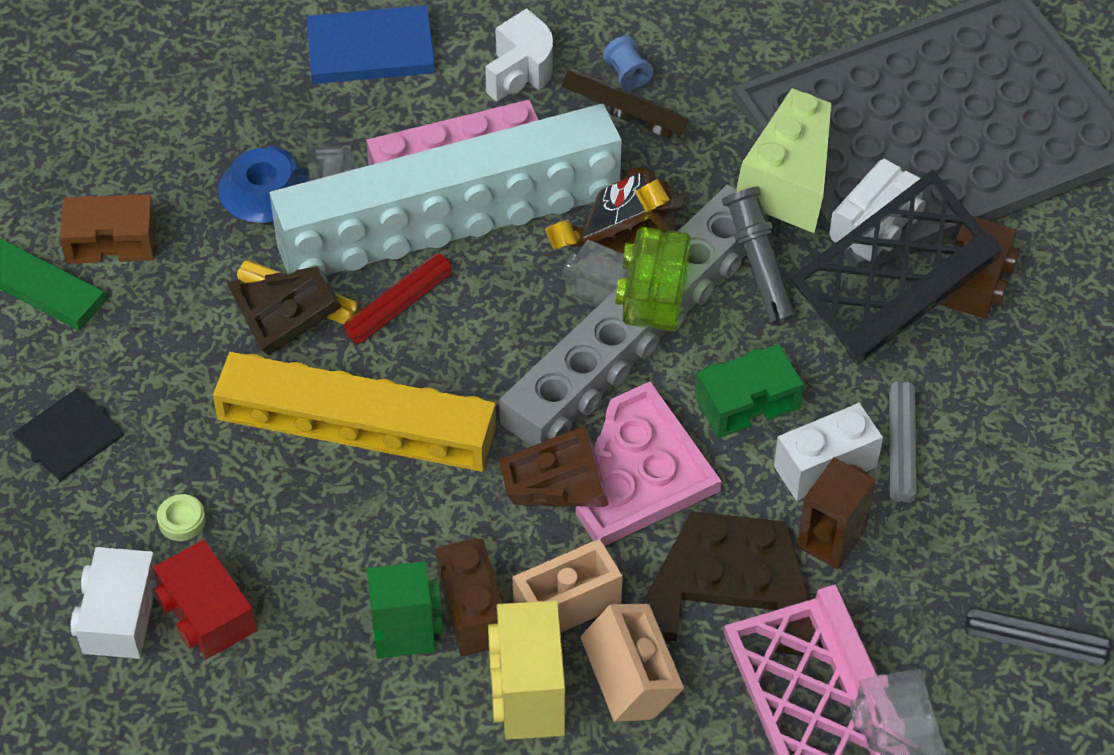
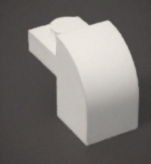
[485,9,553,102]

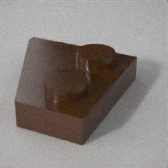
[499,426,610,507]

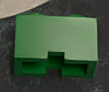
[695,344,804,438]
[366,561,443,659]

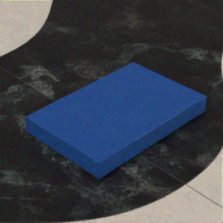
[306,5,435,84]

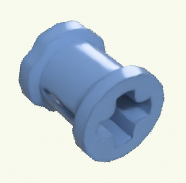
[603,36,654,91]

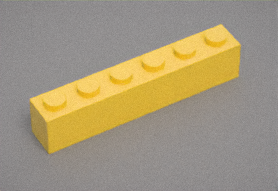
[213,352,496,472]

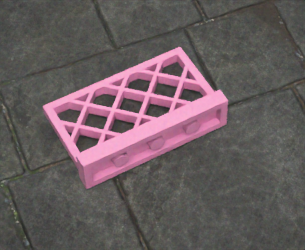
[724,585,913,755]

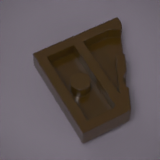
[228,266,342,355]

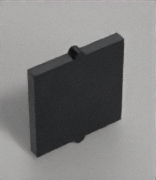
[13,388,124,482]

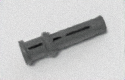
[721,186,796,323]

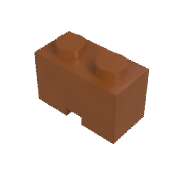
[60,194,156,264]

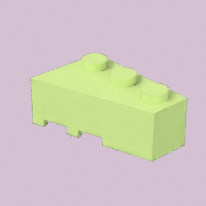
[736,88,831,233]

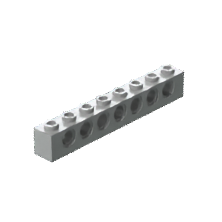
[499,184,768,446]

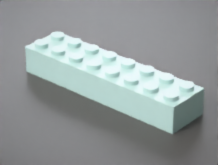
[269,103,621,276]

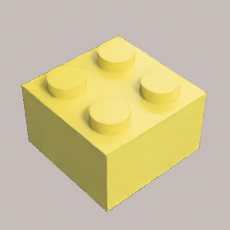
[488,600,565,740]

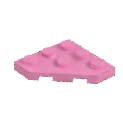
[575,381,721,546]

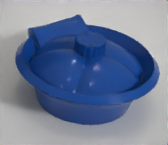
[218,145,309,223]

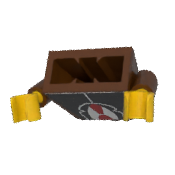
[545,167,684,269]

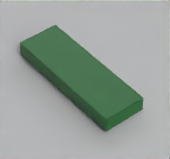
[0,238,106,330]

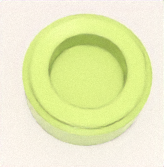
[157,494,206,541]

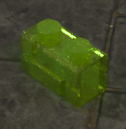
[615,227,691,331]

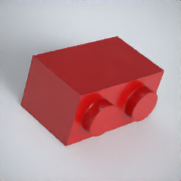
[152,539,257,660]

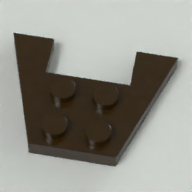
[561,68,688,139]
[642,511,823,657]

